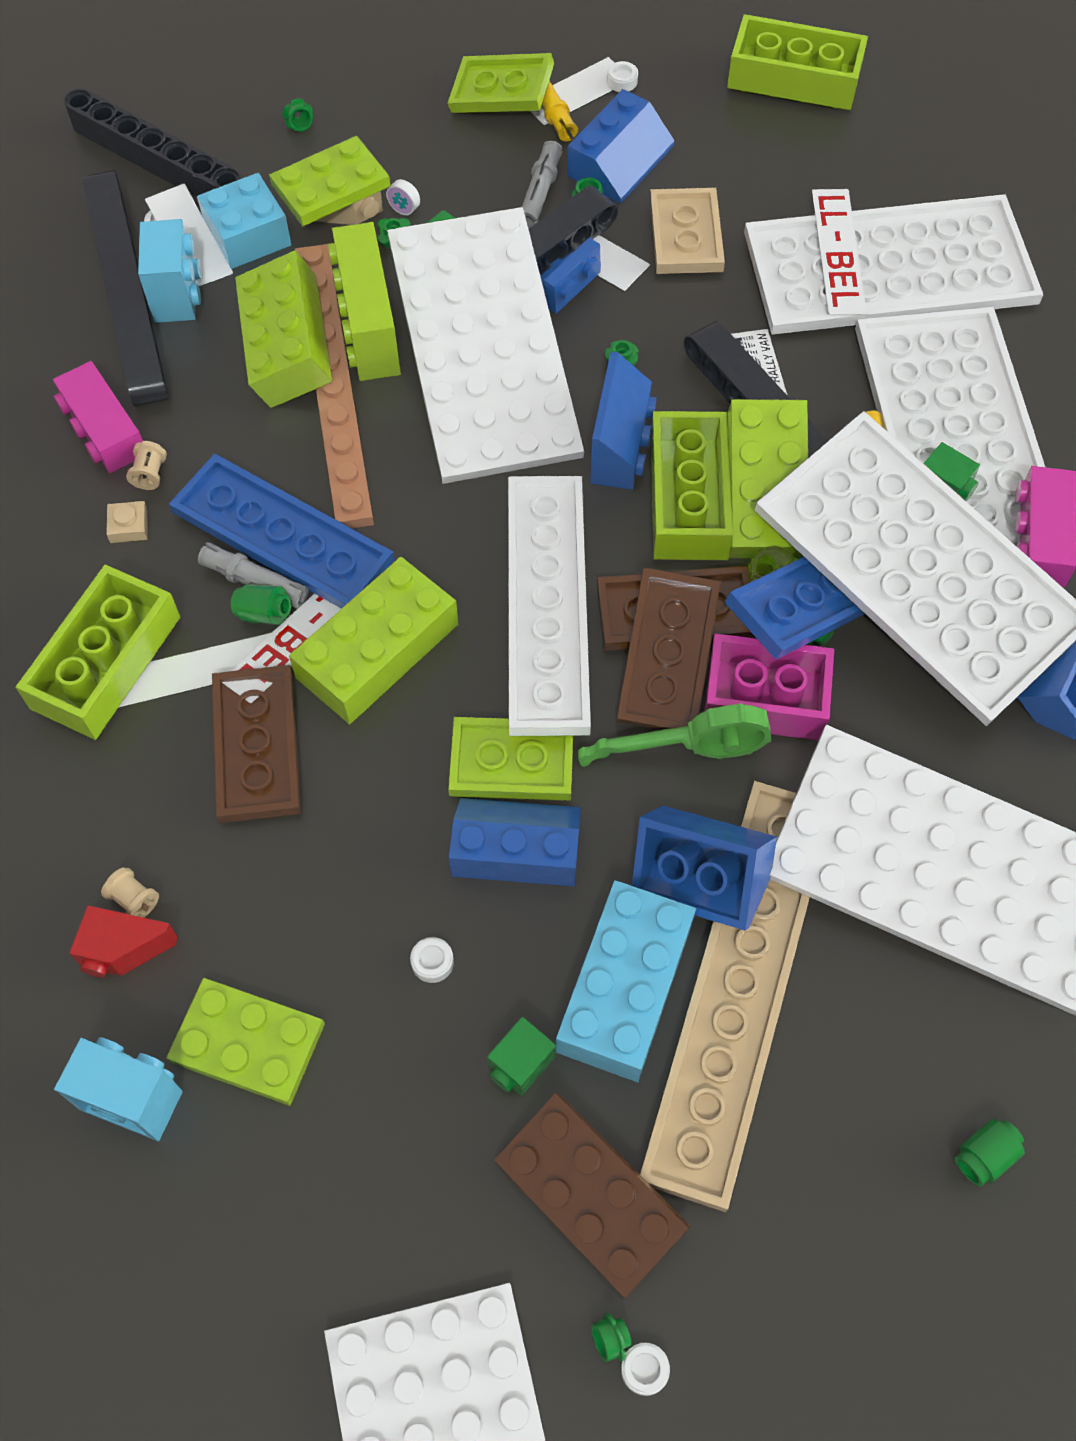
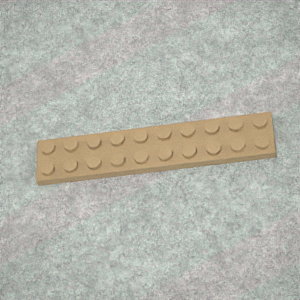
[640,781,810,1212]

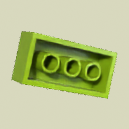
[727,14,868,110]
[328,222,401,381]
[235,250,333,408]
[727,400,808,559]
[651,411,733,560]
[289,557,459,725]
[15,564,181,740]

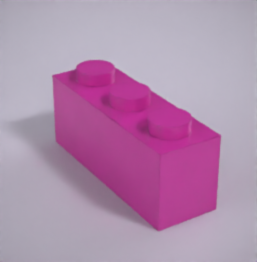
[53,361,148,474]
[1014,466,1076,587]

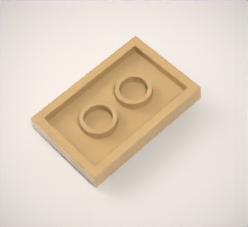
[650,188,725,274]

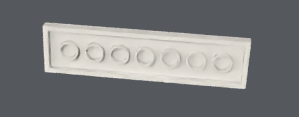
[508,476,591,736]

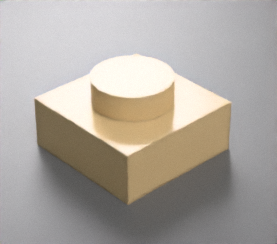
[107,501,148,543]

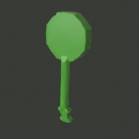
[578,703,772,767]

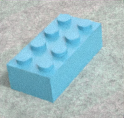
[556,880,696,1082]

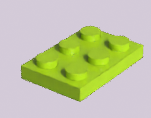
[448,53,554,113]
[269,136,391,227]
[449,717,573,801]
[166,978,325,1106]

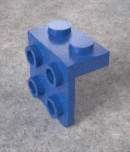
[540,238,601,314]

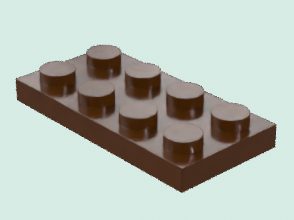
[597,566,757,651]
[616,568,721,730]
[212,665,301,823]
[494,1093,691,1298]

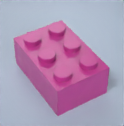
[704,634,834,740]

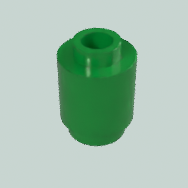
[231,584,291,625]
[954,1118,1025,1187]

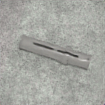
[522,141,563,228]
[198,542,309,609]

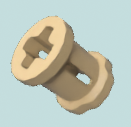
[126,441,167,490]
[101,867,159,918]

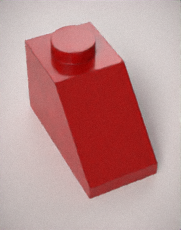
[69,906,178,978]

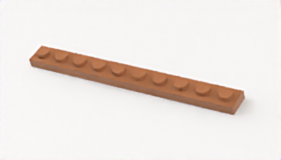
[295,244,374,529]

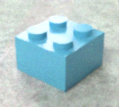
[197,173,292,269]
[138,219,201,323]
[54,1037,183,1142]

